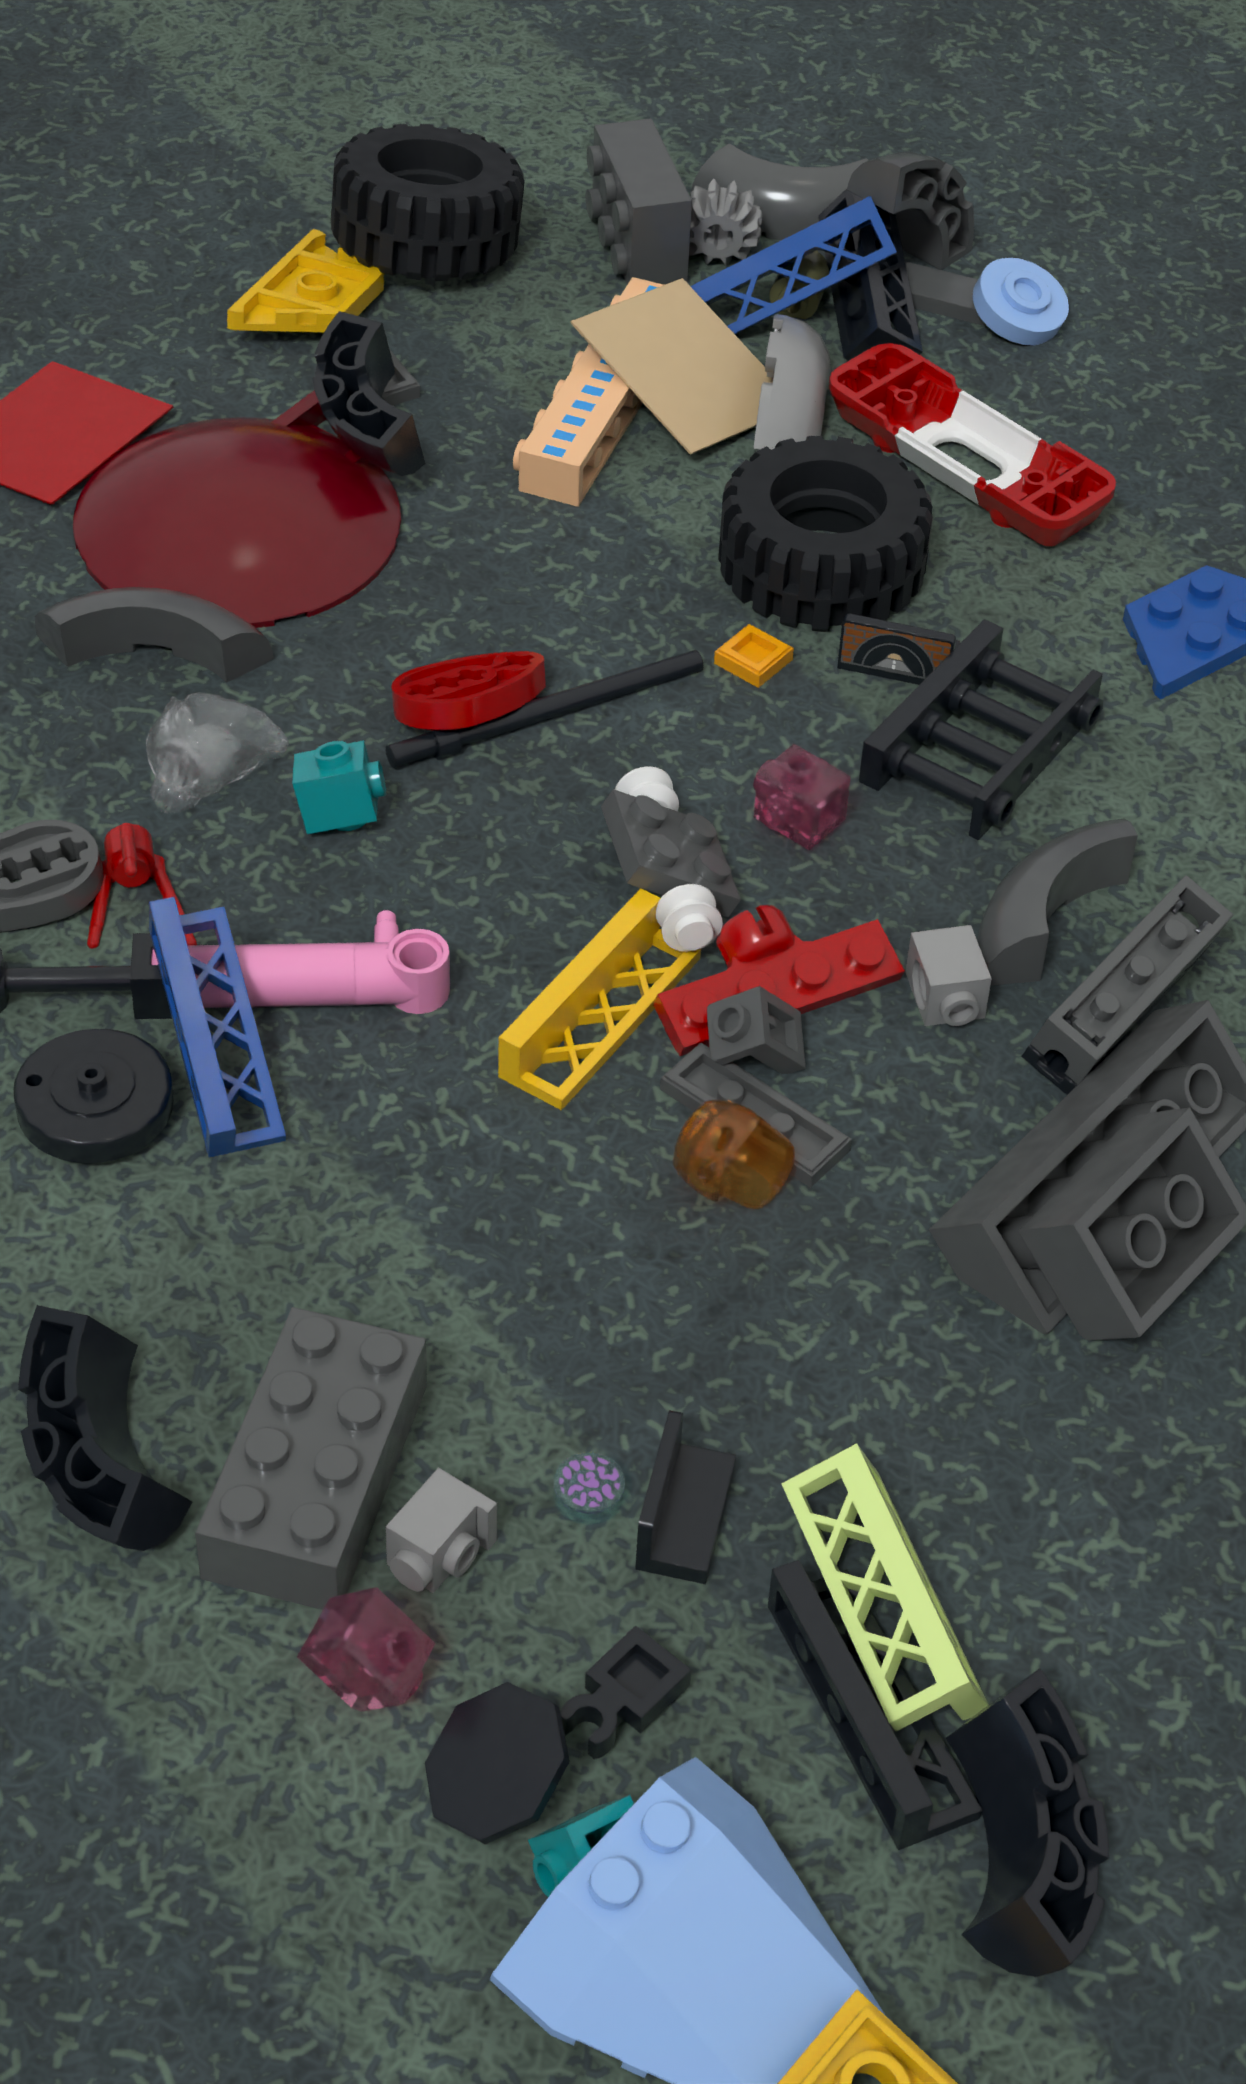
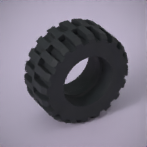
[330,124,525,281]
[718,436,933,632]

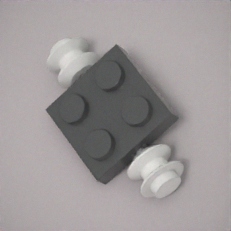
[601,767,741,952]

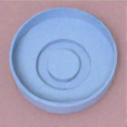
[973,258,1069,345]

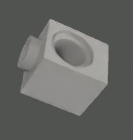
[905,925,992,1026]

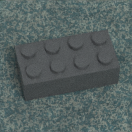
[195,1307,427,1614]

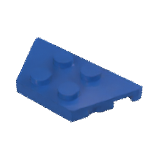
[1123,565,1246,700]

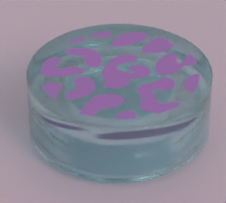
[553,1452,625,1525]

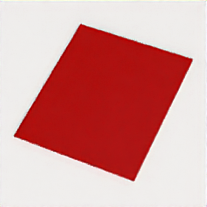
[0,361,174,505]

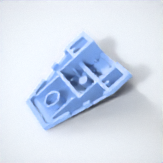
[490,1757,886,2084]

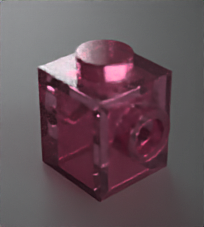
[297,1587,436,1712]

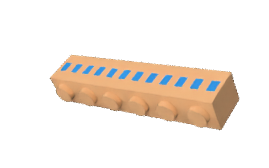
[513,277,663,507]

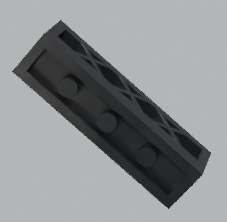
[818,190,923,361]
[768,1560,982,1851]

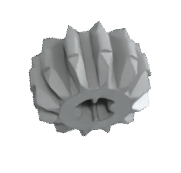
[689,178,762,267]

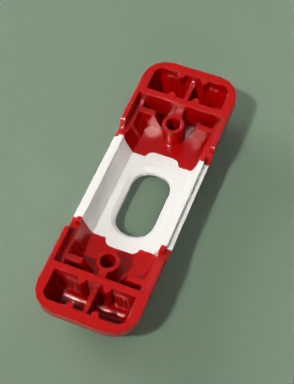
[829,343,1116,546]

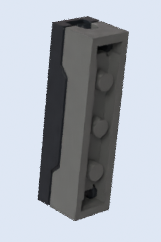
[1021,875,1234,1095]

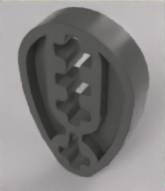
[0,820,104,932]

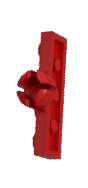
[653,905,905,1056]

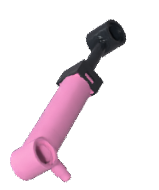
[0,910,450,1019]

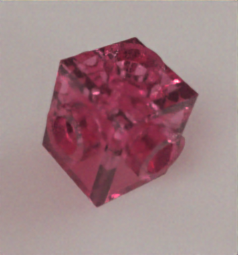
[753,744,851,850]

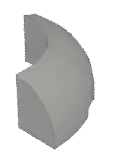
[753,314,831,453]

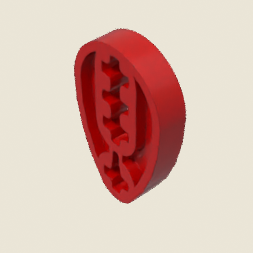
[391,651,546,730]

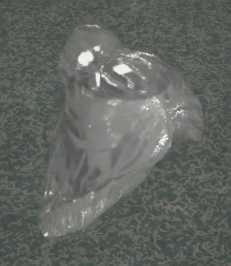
[146,692,289,813]

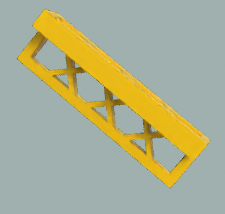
[498,888,701,1110]

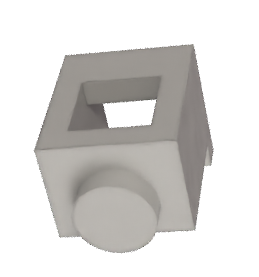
[386,1467,497,1593]

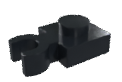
[560,1626,691,1759]

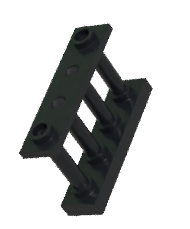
[859,619,1103,841]

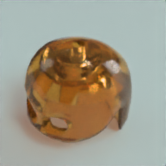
[673,1099,795,1209]

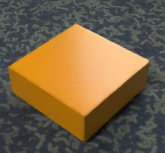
[714,624,794,688]

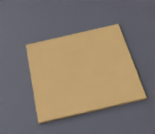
[570,278,773,455]

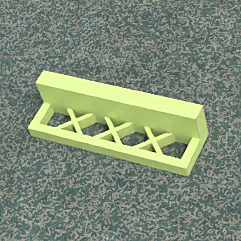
[781,1443,988,1732]

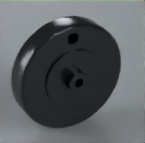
[14,1029,174,1163]

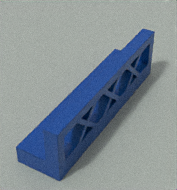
[690,196,897,334]
[149,897,286,1158]

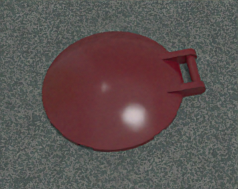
[73,390,401,628]

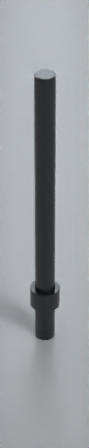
[385,650,704,768]

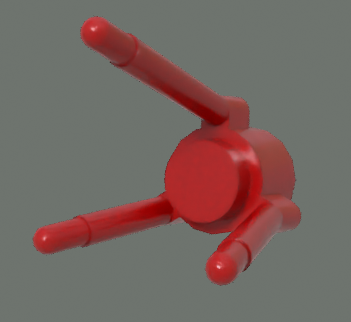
[87,823,197,949]

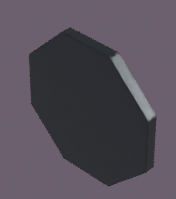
[425,1682,570,1845]

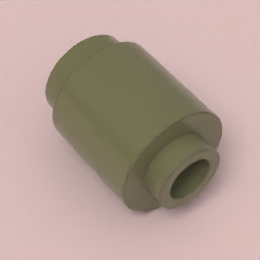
[769,251,829,319]

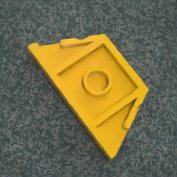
[227,229,384,332]

